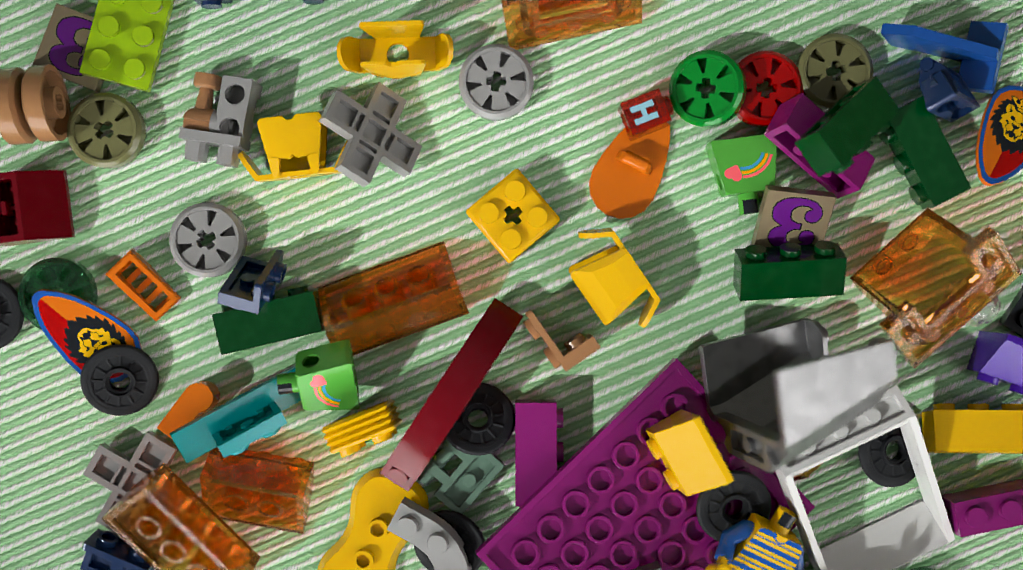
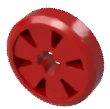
[736,51,804,127]

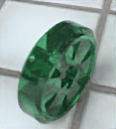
[18,258,98,330]

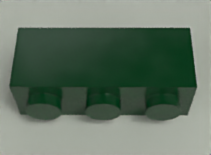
[794,76,900,177]
[879,96,971,209]
[733,241,847,301]
[212,286,328,355]

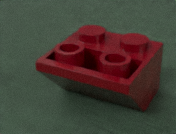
[0,170,75,246]

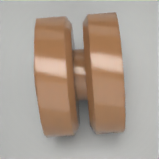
[0,64,71,145]

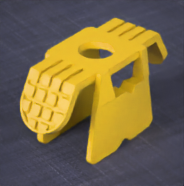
[337,20,454,79]
[238,112,348,182]
[568,228,661,328]

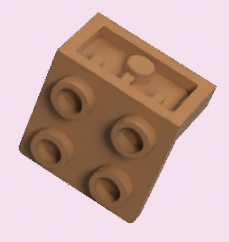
[523,309,601,372]

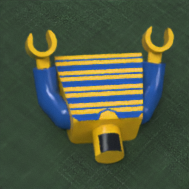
[705,505,804,570]

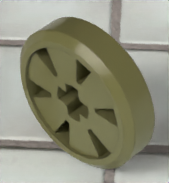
[796,33,873,110]
[67,93,146,169]

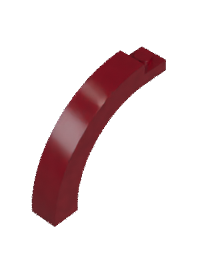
[380,298,523,492]

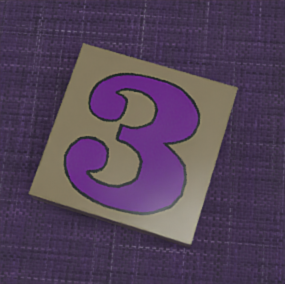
[32,3,104,93]
[751,185,837,247]

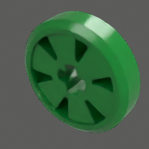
[669,50,747,127]

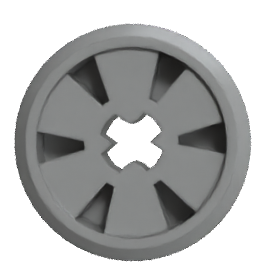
[459,44,534,121]
[169,202,247,277]

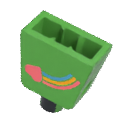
[705,134,777,215]
[277,339,360,411]

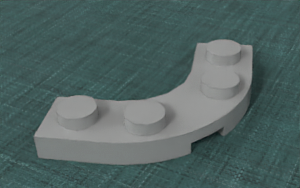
[387,497,472,570]

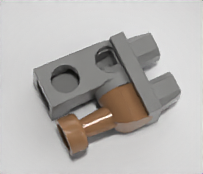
[179,72,263,168]

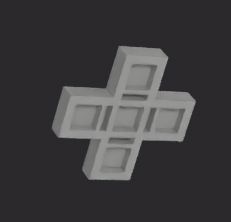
[319,82,422,187]
[83,431,192,538]

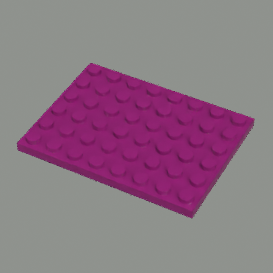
[475,358,815,570]

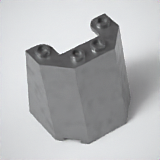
[699,318,897,473]

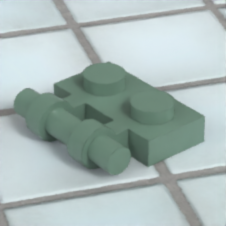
[418,439,505,514]

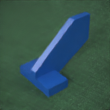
[881,21,1009,94]

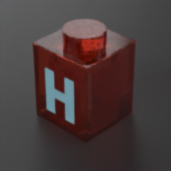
[618,88,674,141]

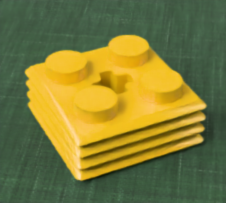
[466,169,560,263]
[321,399,402,457]

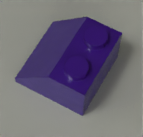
[966,331,1023,395]

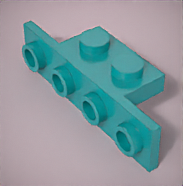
[170,366,301,463]

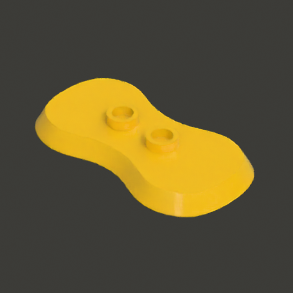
[317,468,429,570]

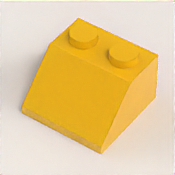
[646,409,734,496]

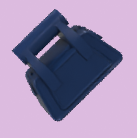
[919,57,980,122]

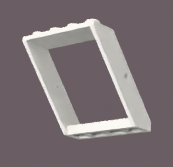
[775,385,955,570]

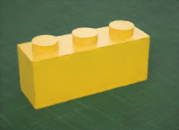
[921,403,1023,454]

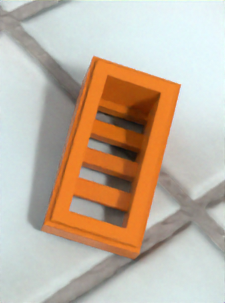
[105,248,181,322]

